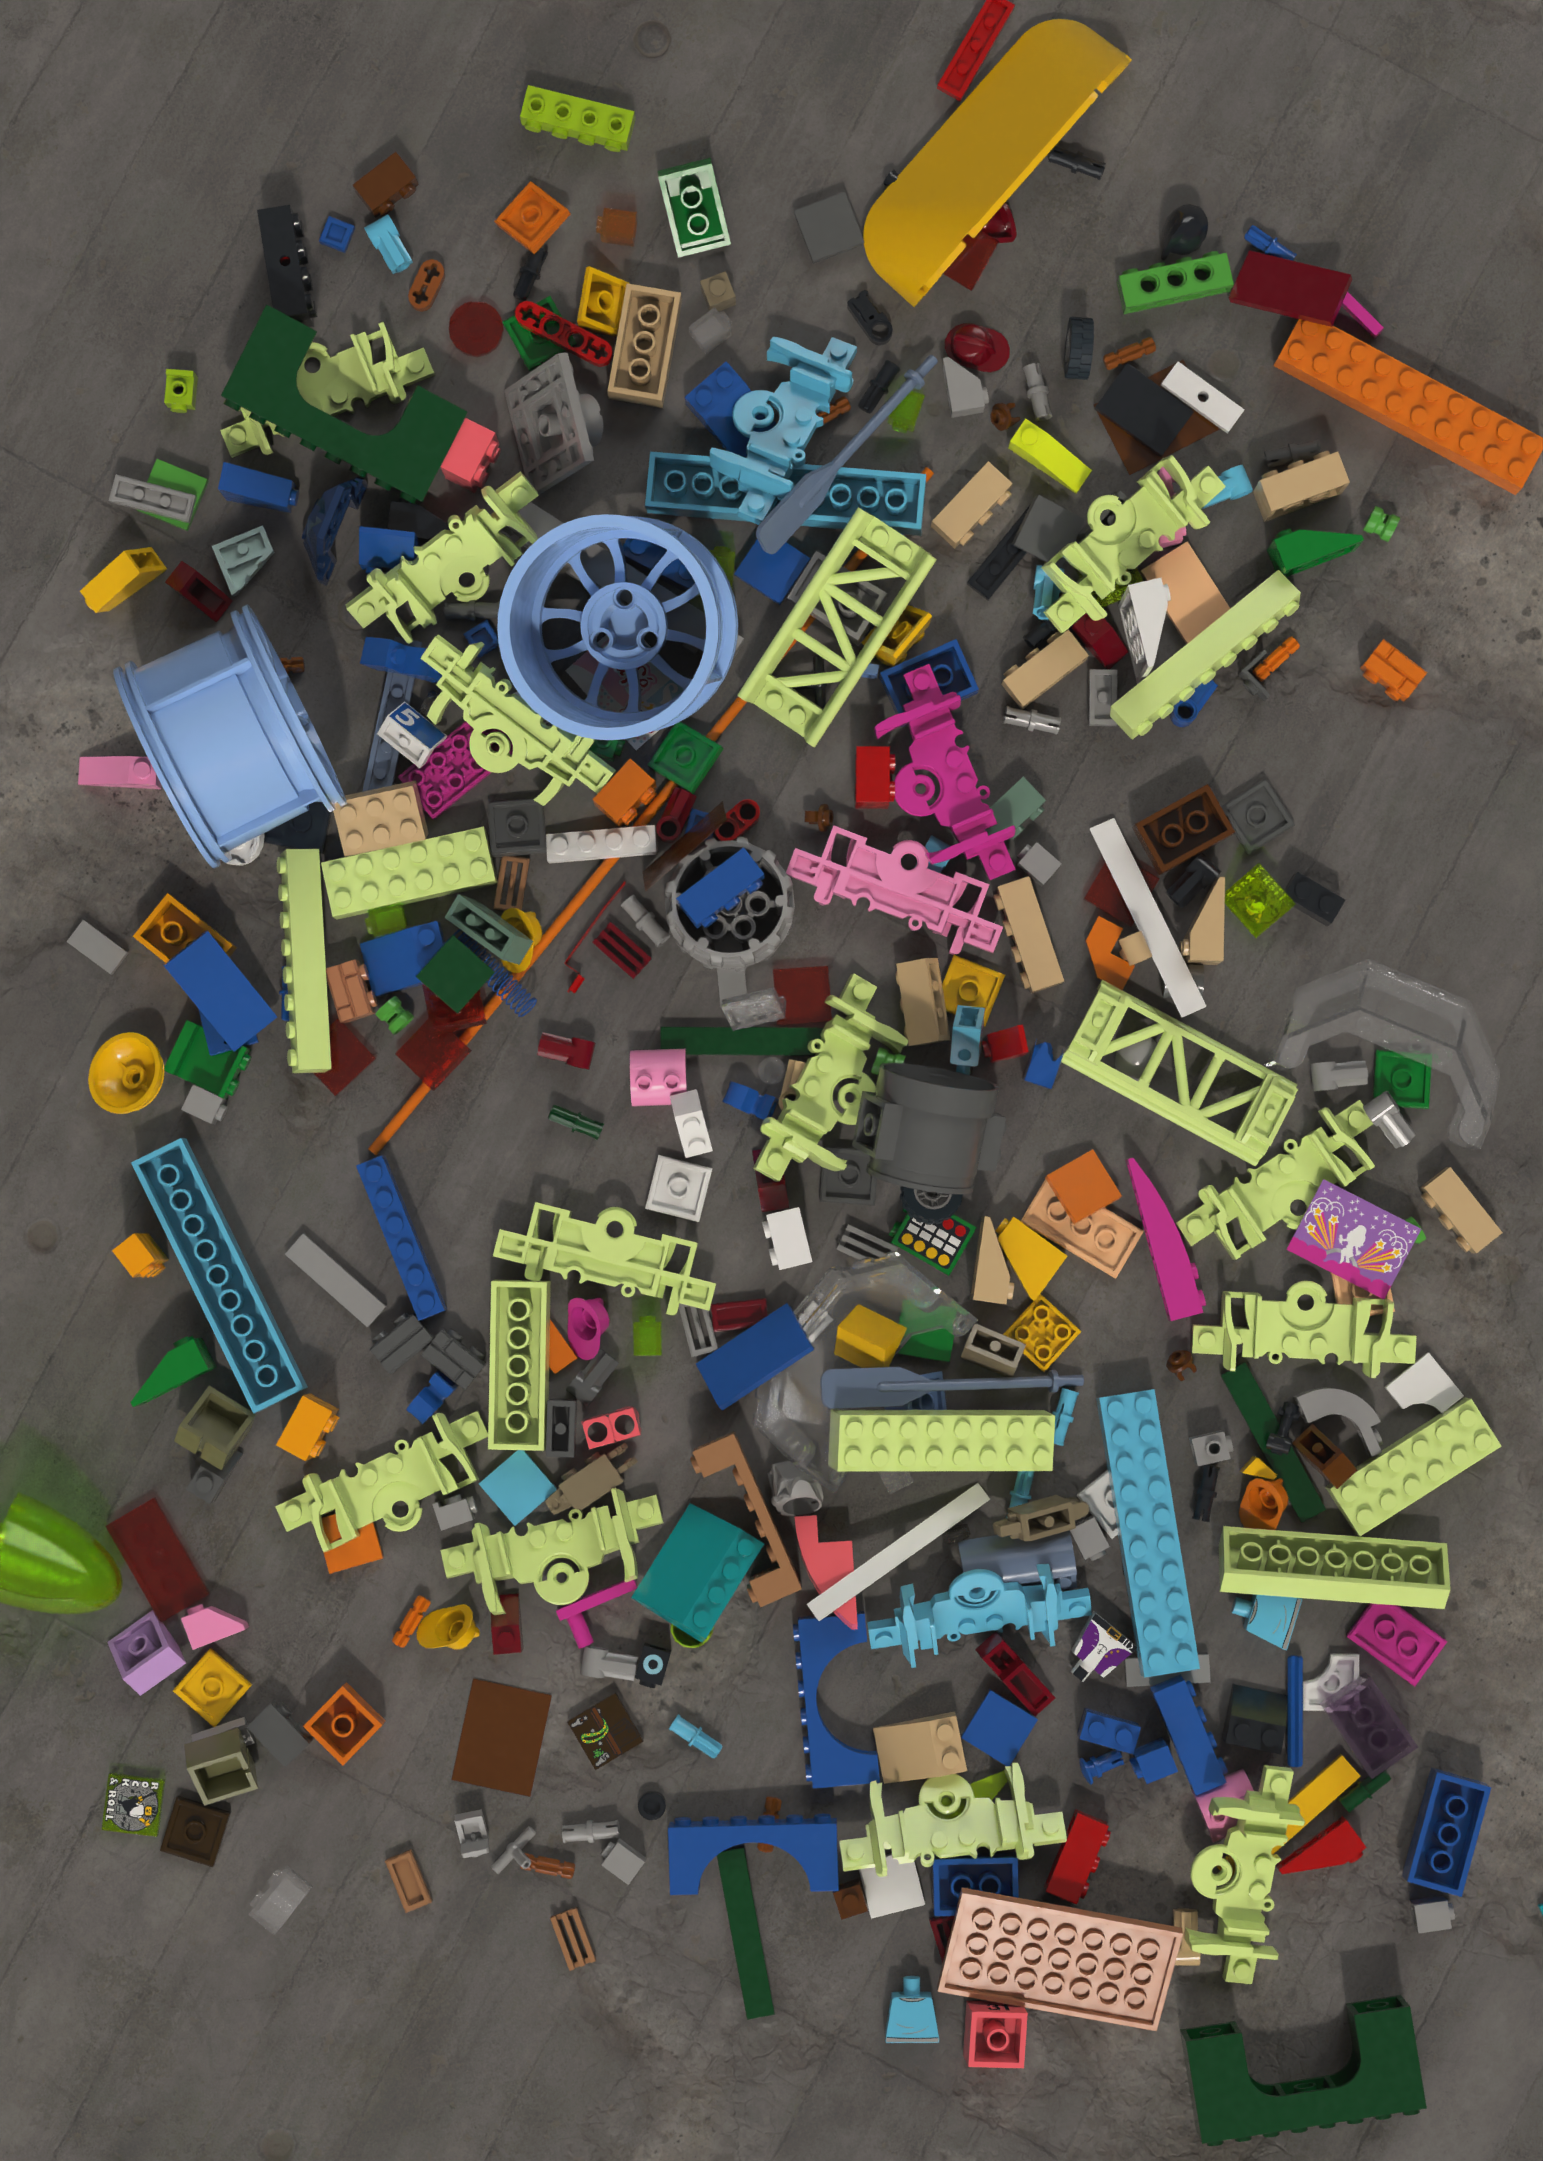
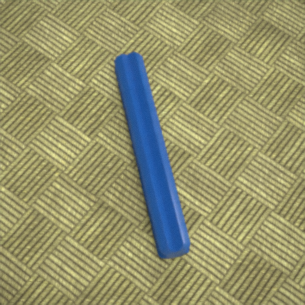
[1287,1655,1303,1767]

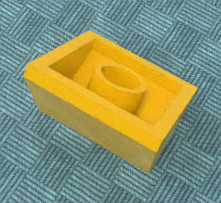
[577,266,630,337]
[834,1304,907,1368]

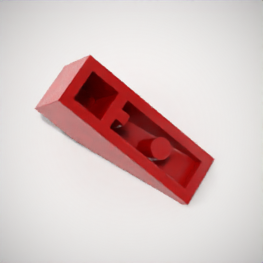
[982,1024,1029,1063]
[1275,1816,1367,1874]

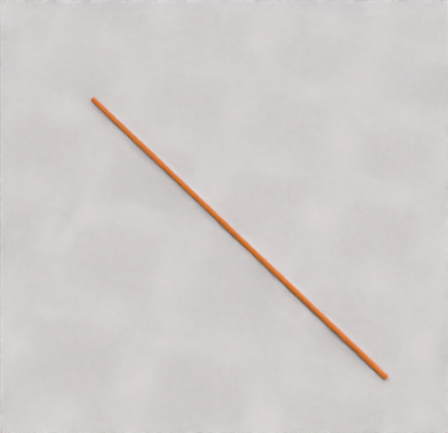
[368,467,934,1156]

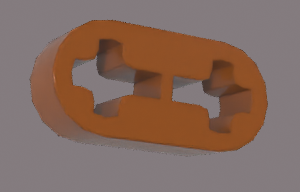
[408,259,445,312]

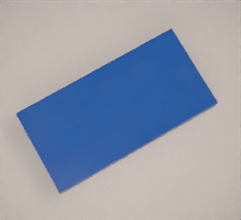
[163,930,277,1051]
[696,1303,815,1410]

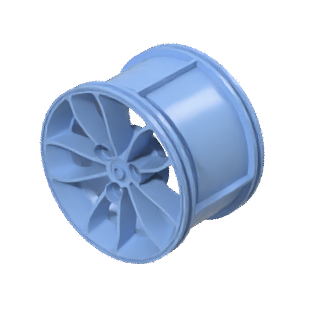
[497,514,738,740]
[113,604,347,868]

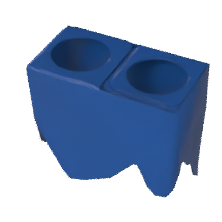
[1022,1038,1064,1089]

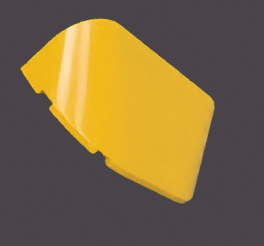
[863,19,1132,307]

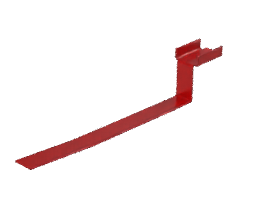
[564,882,626,993]

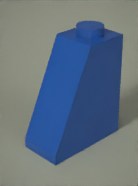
[218,462,299,513]

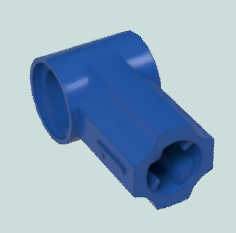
[1170,680,1218,727]

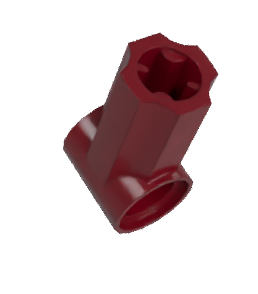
[656,787,697,844]
[537,1032,596,1070]

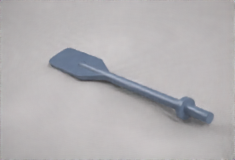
[756,355,938,554]
[820,1367,1084,1409]

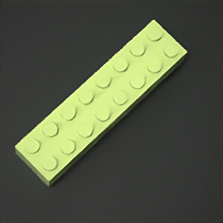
[828,1410,1055,1472]
[1219,1526,1450,1609]

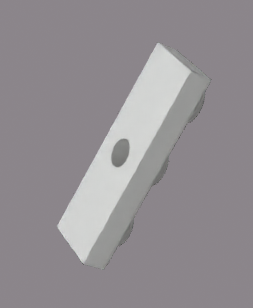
[1161,362,1244,434]

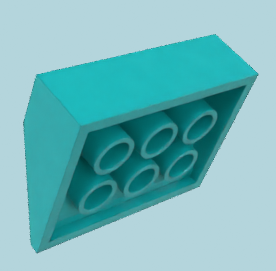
[631,1503,764,1643]

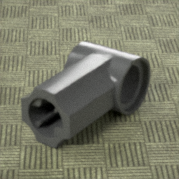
[566,1349,619,1407]

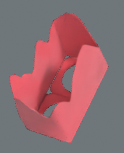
[582,1406,641,1449]

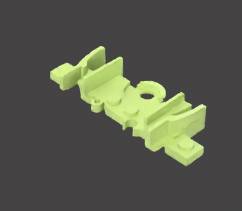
[220,322,435,458]
[1041,455,1226,633]
[345,471,539,644]
[1175,1100,1375,1260]
[493,1202,716,1315]
[1191,1281,1417,1378]
[275,1411,488,1552]

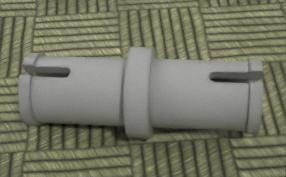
[1023,363,1052,421]
[1003,706,1061,735]
[621,895,670,947]
[562,1820,620,1843]

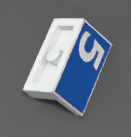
[377,701,447,768]

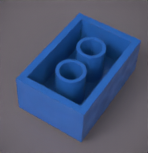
[879,639,979,727]
[932,1852,1019,1916]

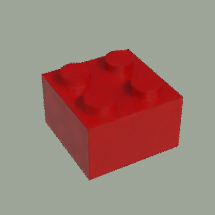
[855,746,895,809]

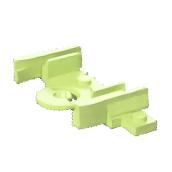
[420,634,616,806]
[753,974,909,1182]
[440,1488,664,1615]
[839,1763,1067,1877]
[1185,1765,1305,1984]

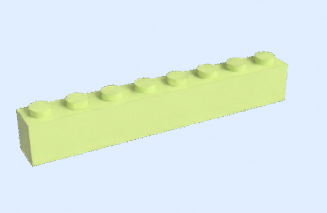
[1110,570,1301,740]
[277,849,331,1073]

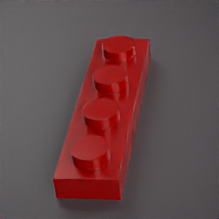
[937,0,1015,102]

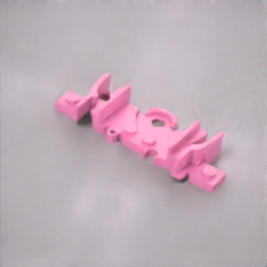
[786,826,1003,955]

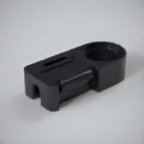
[847,290,893,346]

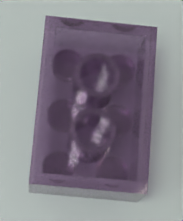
[1319,1672,1418,1779]

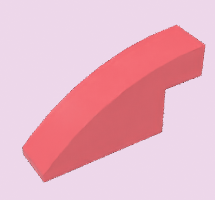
[794,1515,858,1630]

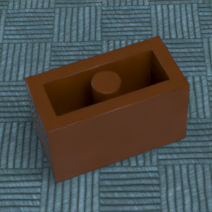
[353,152,419,218]
[1292,1424,1357,1489]

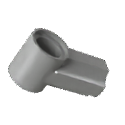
[1311,1061,1368,1092]
[1363,1091,1415,1148]
[580,1645,638,1681]

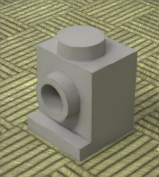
[432,1494,478,1531]

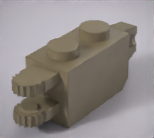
[545,1442,638,1515]
[993,1495,1090,1541]

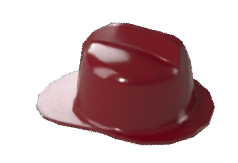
[945,323,1010,373]

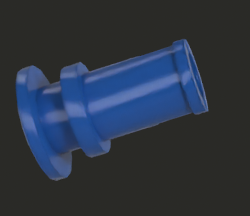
[1079,1749,1124,1785]

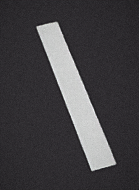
[1090,818,1206,1017]

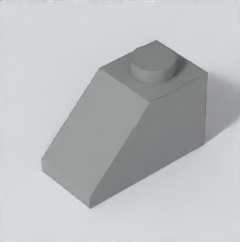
[942,357,989,418]

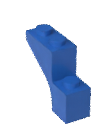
[360,637,442,684]

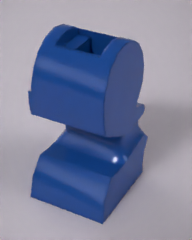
[722,1081,779,1120]
[406,1370,458,1425]

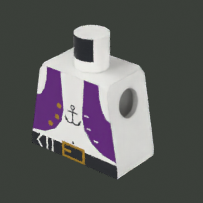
[1070,1611,1137,1682]

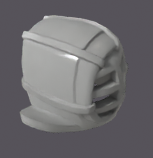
[767,1460,824,1516]

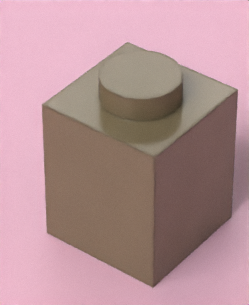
[700,271,736,315]

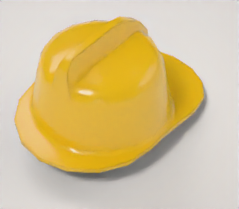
[500,908,542,973]
[416,1604,480,1650]

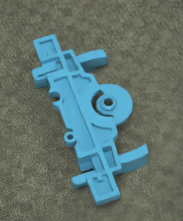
[710,337,857,525]
[867,1564,1092,1668]

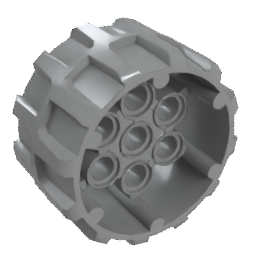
[665,837,795,972]

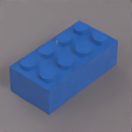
[1402,1767,1491,1897]

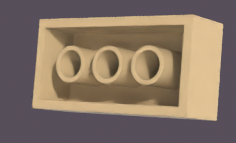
[607,283,682,408]

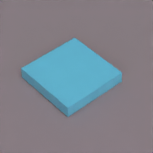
[479,1450,557,1526]

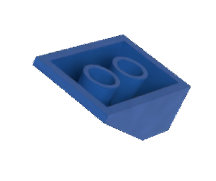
[685,361,776,458]
[360,921,445,997]

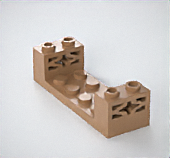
[690,1431,802,1607]

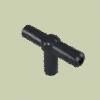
[792,655,827,709]

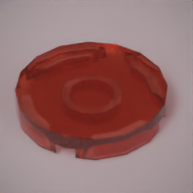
[449,301,504,357]

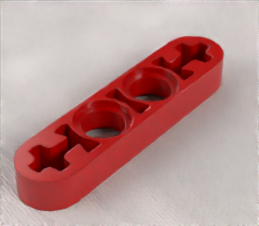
[515,301,613,367]

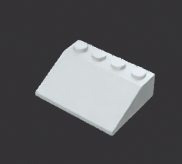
[1118,578,1171,684]

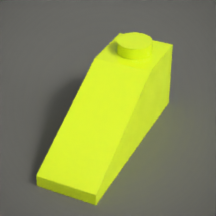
[1008,418,1092,494]

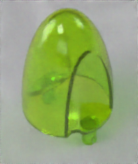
[0,1491,123,1614]

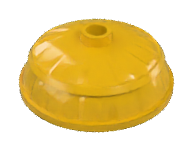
[88,1032,164,1114]

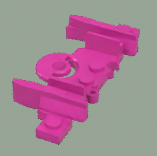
[874,664,1016,881]

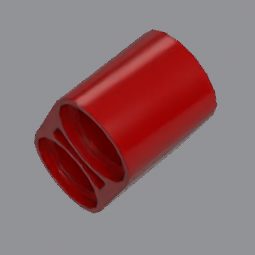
[715,799,760,841]

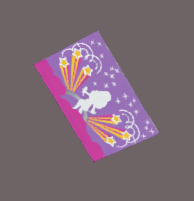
[1286,1179,1421,1299]

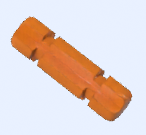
[1252,636,1300,682]
[392,1595,431,1648]

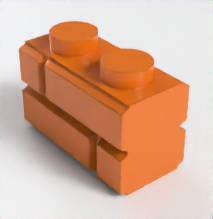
[1360,639,1428,702]

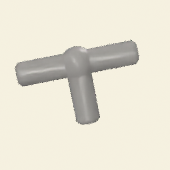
[491,1826,536,1874]

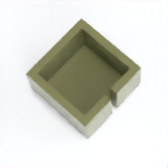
[174,1386,256,1470]
[184,1728,258,1806]

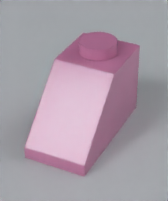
[181,1604,249,1650]

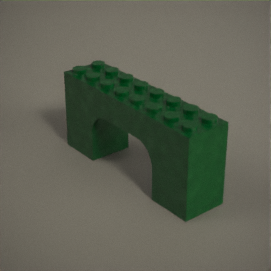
[221,304,467,504]
[1180,1995,1427,2146]

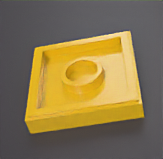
[942,955,1005,1027]
[173,1648,253,1727]

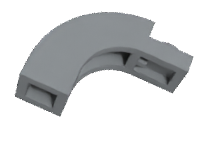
[1293,1387,1383,1457]

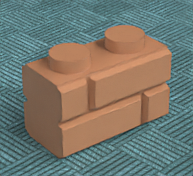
[326,960,378,1023]

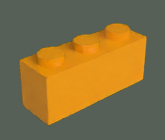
[112,1233,169,1278]

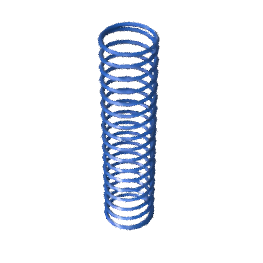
[453,929,537,1017]

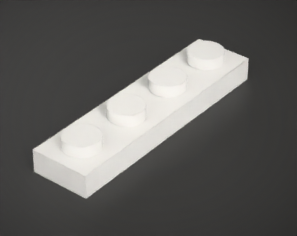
[546,825,658,864]

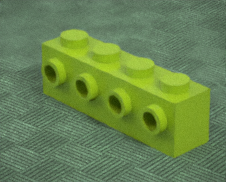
[520,85,636,152]

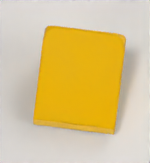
[1240,1456,1277,1480]

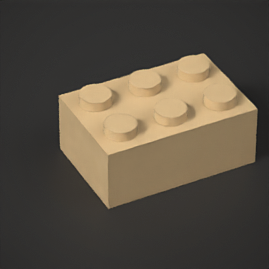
[1253,451,1350,522]
[333,780,429,857]

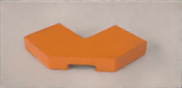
[1085,916,1135,990]

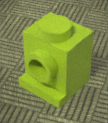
[164,369,198,413]

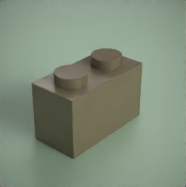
[961,1323,1026,1377]

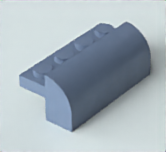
[958,1530,1077,1592]

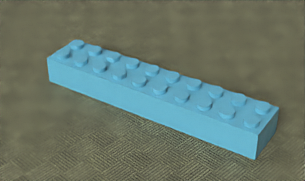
[645,452,926,536]
[131,1138,308,1414]
[1096,1389,1200,1678]

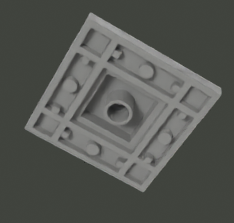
[504,353,603,495]

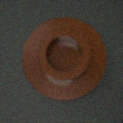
[990,403,1021,431]
[805,804,834,832]
[1166,1350,1197,1381]

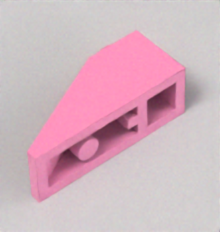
[78,756,162,789]

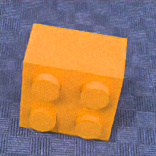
[276,1393,340,1461]

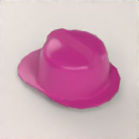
[567,1297,610,1360]

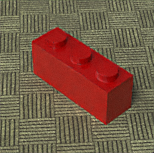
[1044,1809,1111,1905]

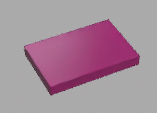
[1346,1603,1447,1687]

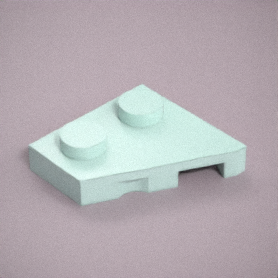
[212,525,275,597]

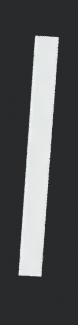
[807,1483,990,1621]

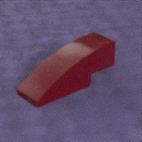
[975,1631,1055,1716]

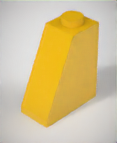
[80,547,167,613]
[995,1216,1067,1301]

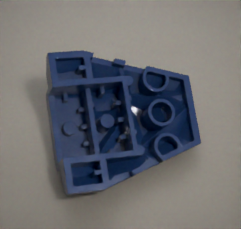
[302,477,368,586]

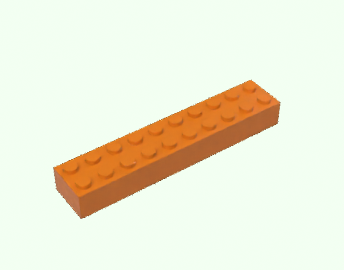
[1274,319,1543,495]

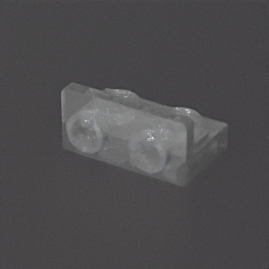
[721,987,786,1031]

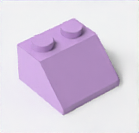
[107,1610,186,1696]

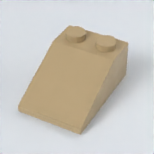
[1179,877,1225,965]
[970,1216,1014,1304]
[873,1711,967,1784]

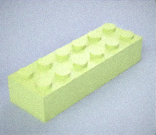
[321,826,498,920]
[488,1280,551,1451]
[1325,1397,1501,1536]

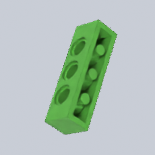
[1117,251,1234,314]

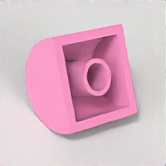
[630,1049,687,1106]
[1191,1769,1254,1843]

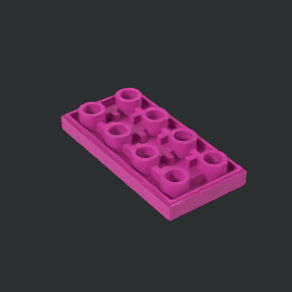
[398,721,513,820]

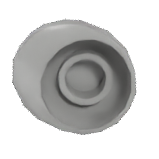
[1115,1037,1157,1081]

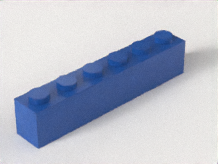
[356,1155,447,1321]

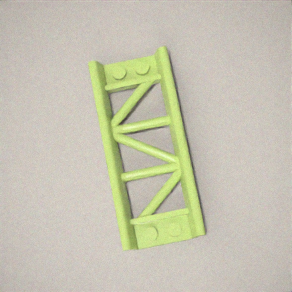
[737,507,937,747]
[1061,980,1298,1166]

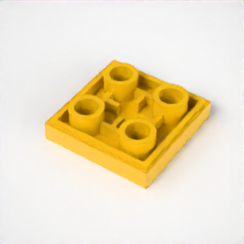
[1002,1294,1081,1372]

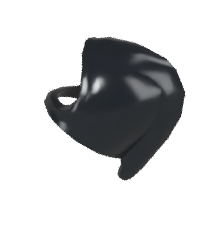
[1161,204,1208,260]

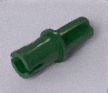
[548,1105,604,1140]
[1338,1767,1391,1813]

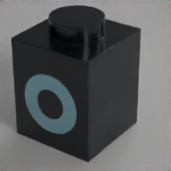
[635,1643,672,1688]

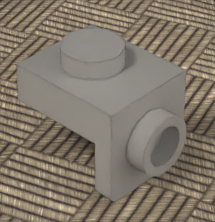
[454,1809,489,1858]

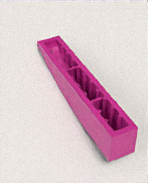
[1125,1158,1206,1321]

